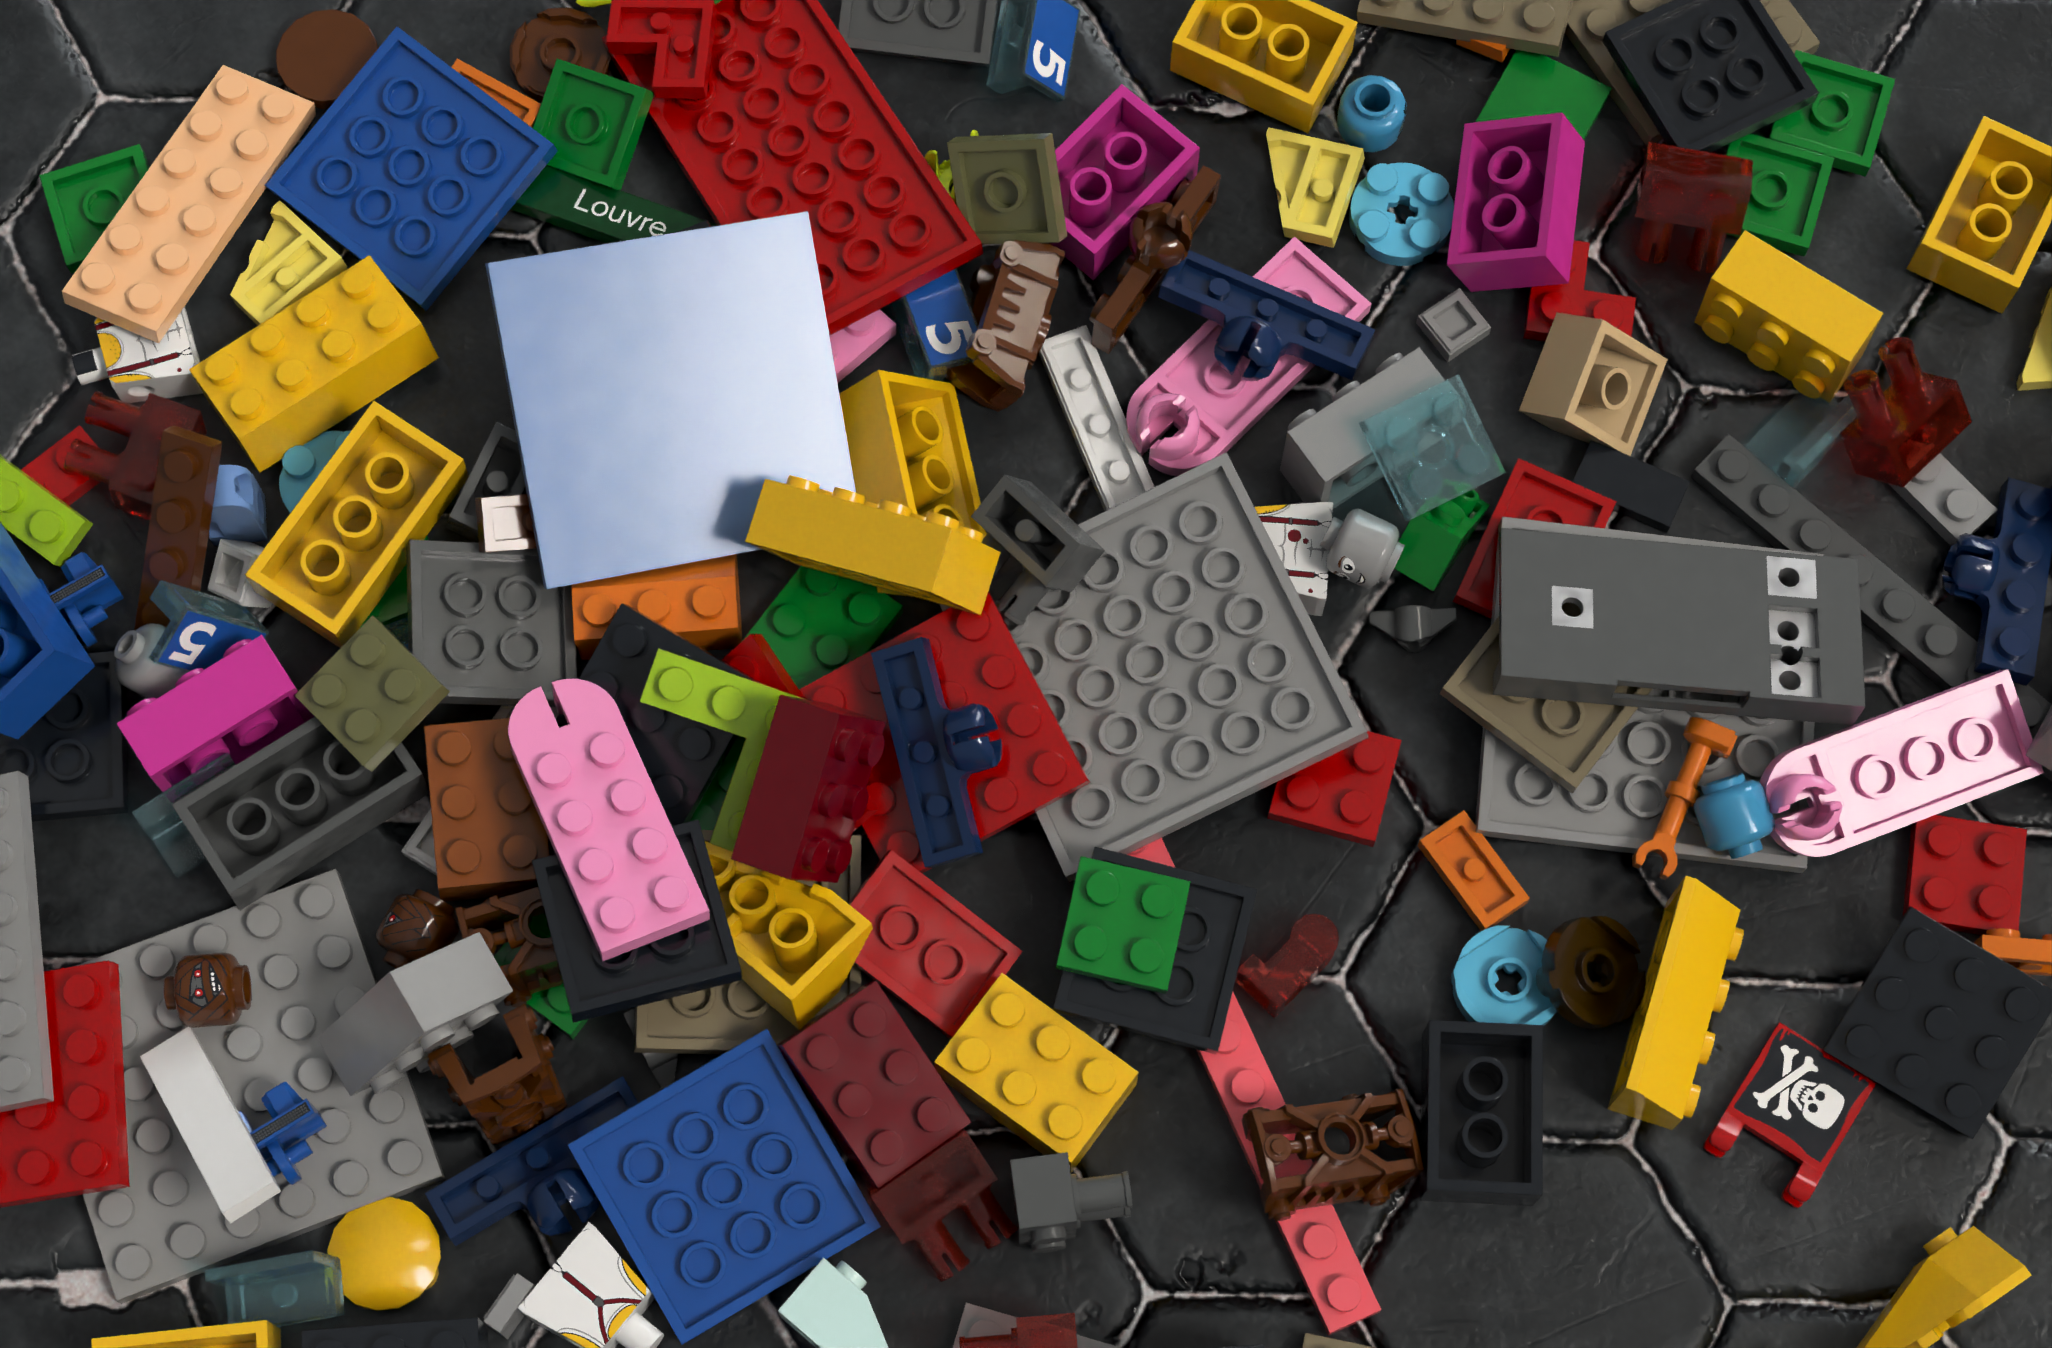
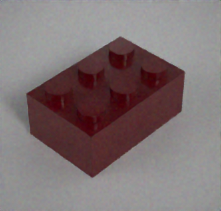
[731,695,886,883]
[777,981,972,1188]

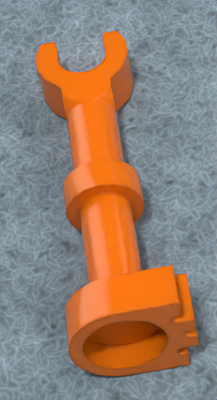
[1632,717,1738,880]

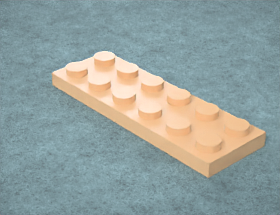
[62,65,316,343]

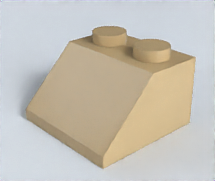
[1519,312,1668,456]

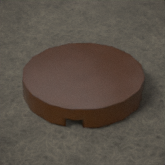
[510,7,613,103]
[276,9,379,109]

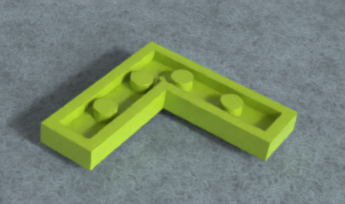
[0,455,93,567]
[640,648,804,852]

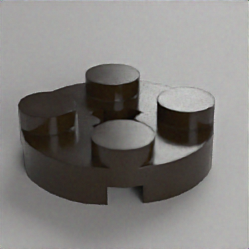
[1536,916,1646,1030]

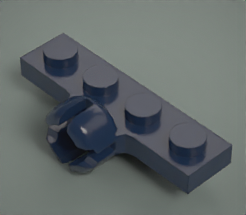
[1158,250,1376,381]
[1942,477,2052,686]
[871,637,1002,868]
[425,1076,638,1247]

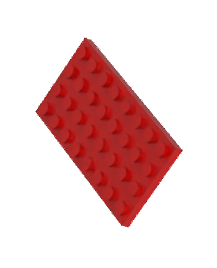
[601,0,983,336]

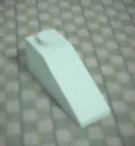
[778,1258,889,1348]

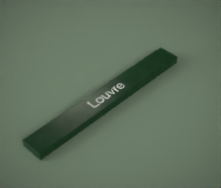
[511,165,717,244]

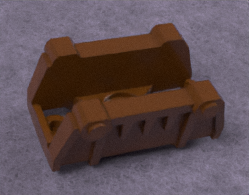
[943,240,1065,412]
[455,887,563,1007]
[427,1004,568,1146]
[1241,1089,1424,1221]

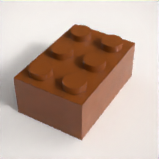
[424,718,549,902]

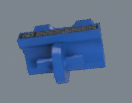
[39,552,124,647]
[239,1082,327,1185]

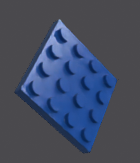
[265,27,558,311]
[568,1028,881,1345]

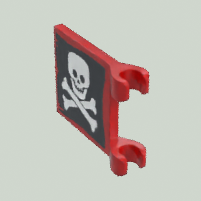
[1703,1022,1876,1208]

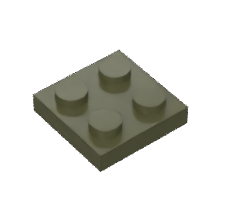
[947,133,1067,245]
[294,616,450,772]

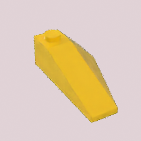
[705,841,873,1030]
[1857,1226,2032,1348]

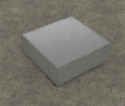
[1416,288,1491,363]
[483,1273,535,1340]

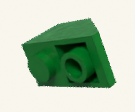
[1394,478,1490,591]

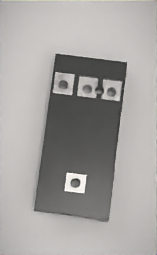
[1493,528,1865,725]

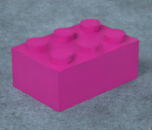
[1049,84,1200,280]
[1447,112,1585,292]
[117,635,314,804]

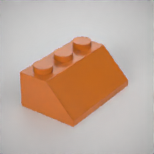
[572,554,742,660]

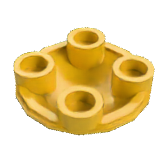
[327,1197,441,1311]

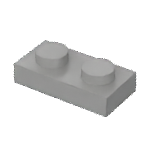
[1879,435,1998,546]

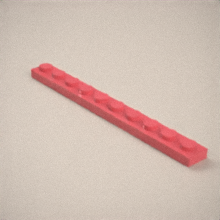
[1127,838,1381,1336]

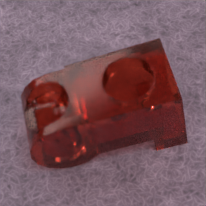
[1235,913,1339,1019]

